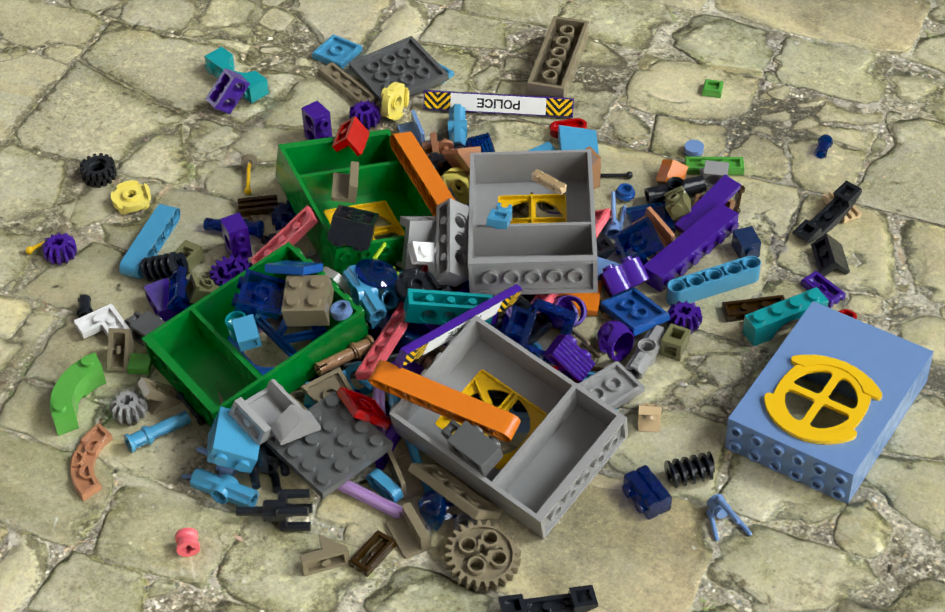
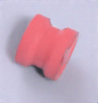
[175,528,200,557]

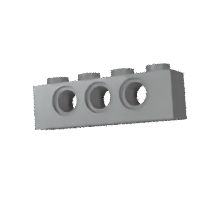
[436,198,469,287]

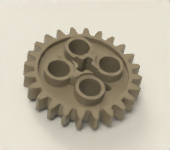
[444,520,521,592]

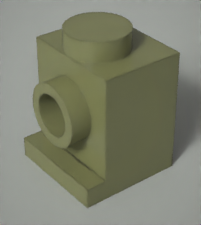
[664,186,691,220]
[174,240,205,273]
[184,273,219,303]
[660,323,691,361]

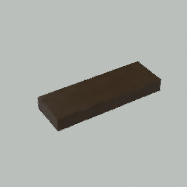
[721,295,785,322]

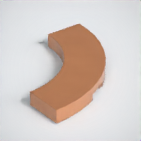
[70,423,113,501]

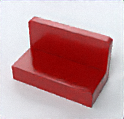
[332,116,370,156]

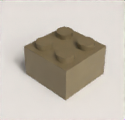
[281,275,334,326]

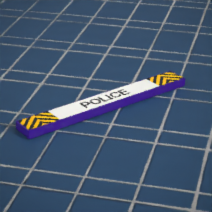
[423,90,574,118]
[394,284,522,368]

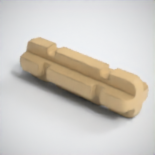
[531,169,567,195]

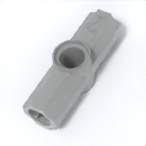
[625,325,666,379]

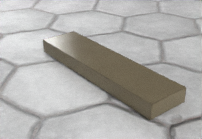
[318,62,377,103]

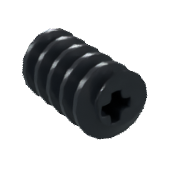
[141,252,188,282]
[664,451,715,488]

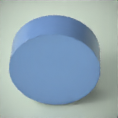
[684,140,704,157]
[330,300,353,321]

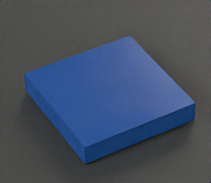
[265,260,323,276]

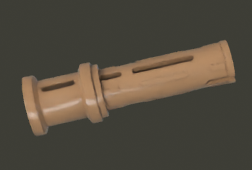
[314,335,375,376]

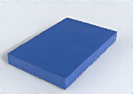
[599,287,670,336]

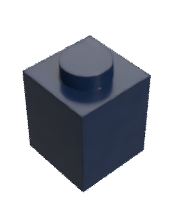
[732,226,761,258]

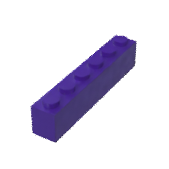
[643,203,739,292]

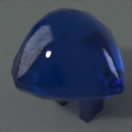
[418,491,457,531]

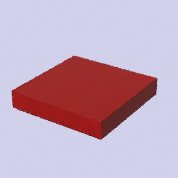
[336,387,392,429]

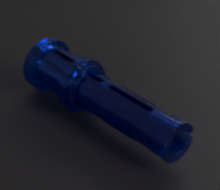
[203,217,264,238]

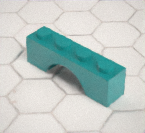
[204,46,269,103]
[743,287,829,347]

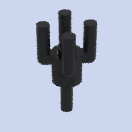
[249,442,290,494]
[236,489,313,532]

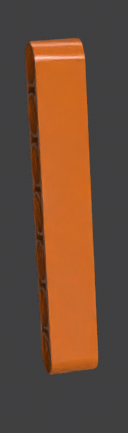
[390,131,456,216]
[368,360,521,442]

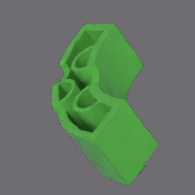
[50,352,106,436]

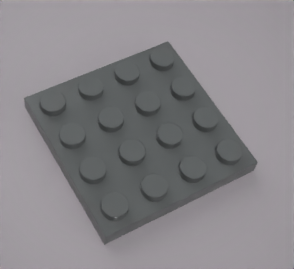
[348,36,449,104]
[265,391,393,499]

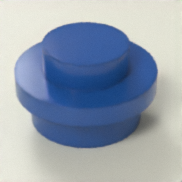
[615,183,635,201]

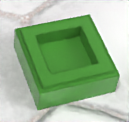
[702,79,724,98]
[127,353,152,375]

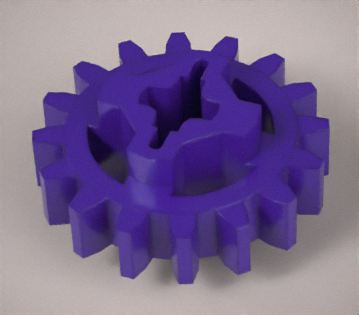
[209,255,252,287]

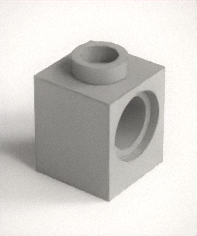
[700,160,729,189]

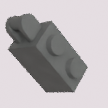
[125,311,165,348]
[441,420,503,477]

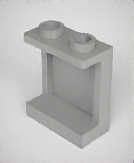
[396,216,436,271]
[229,379,303,445]

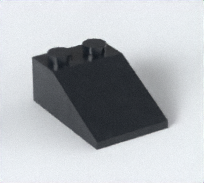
[327,204,379,252]

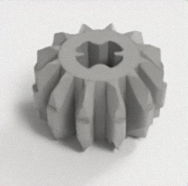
[109,388,148,426]

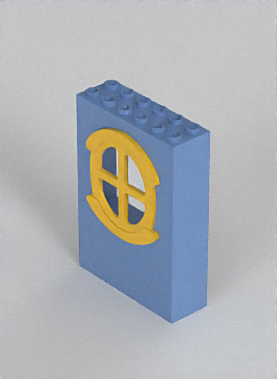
[725,301,934,504]

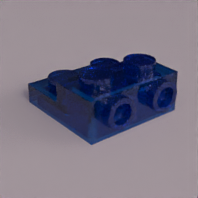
[612,216,665,265]
[231,269,286,319]

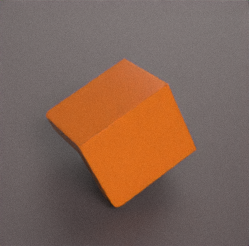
[656,159,688,183]

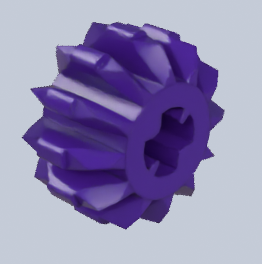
[349,100,381,130]
[42,232,77,265]
[667,300,703,335]

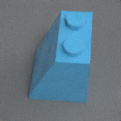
[207,406,260,474]

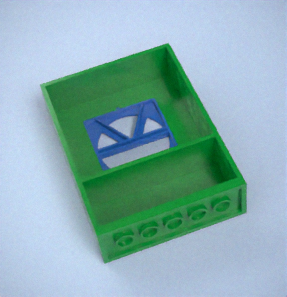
[142,242,369,427]

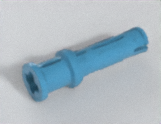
[124,410,191,453]

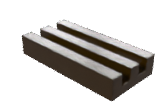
[238,194,279,217]
[349,530,397,577]

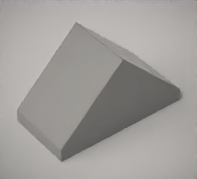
[270,404,321,446]

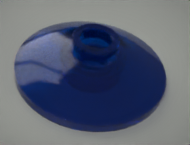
[355,258,397,288]

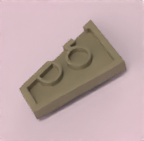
[301,367,372,424]

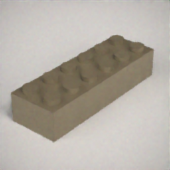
[527,16,589,98]

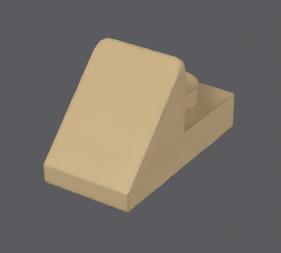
[638,403,661,432]

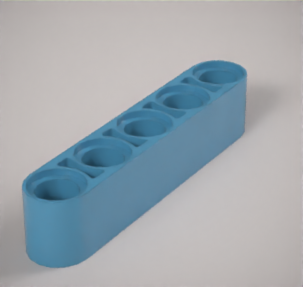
[119,204,181,279]
[666,256,761,305]

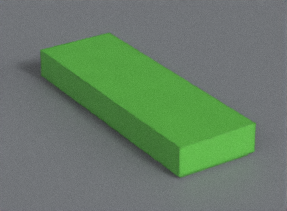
[684,156,744,175]

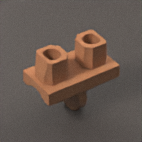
[422,132,454,157]

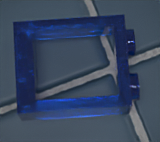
[519,298,578,365]

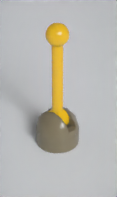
[241,154,257,195]
[25,223,73,254]

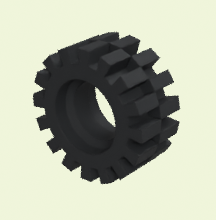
[79,153,117,188]

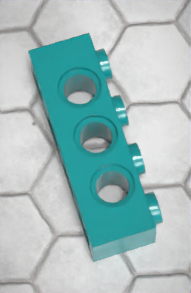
[403,288,493,325]

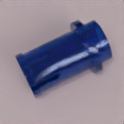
[814,134,833,159]

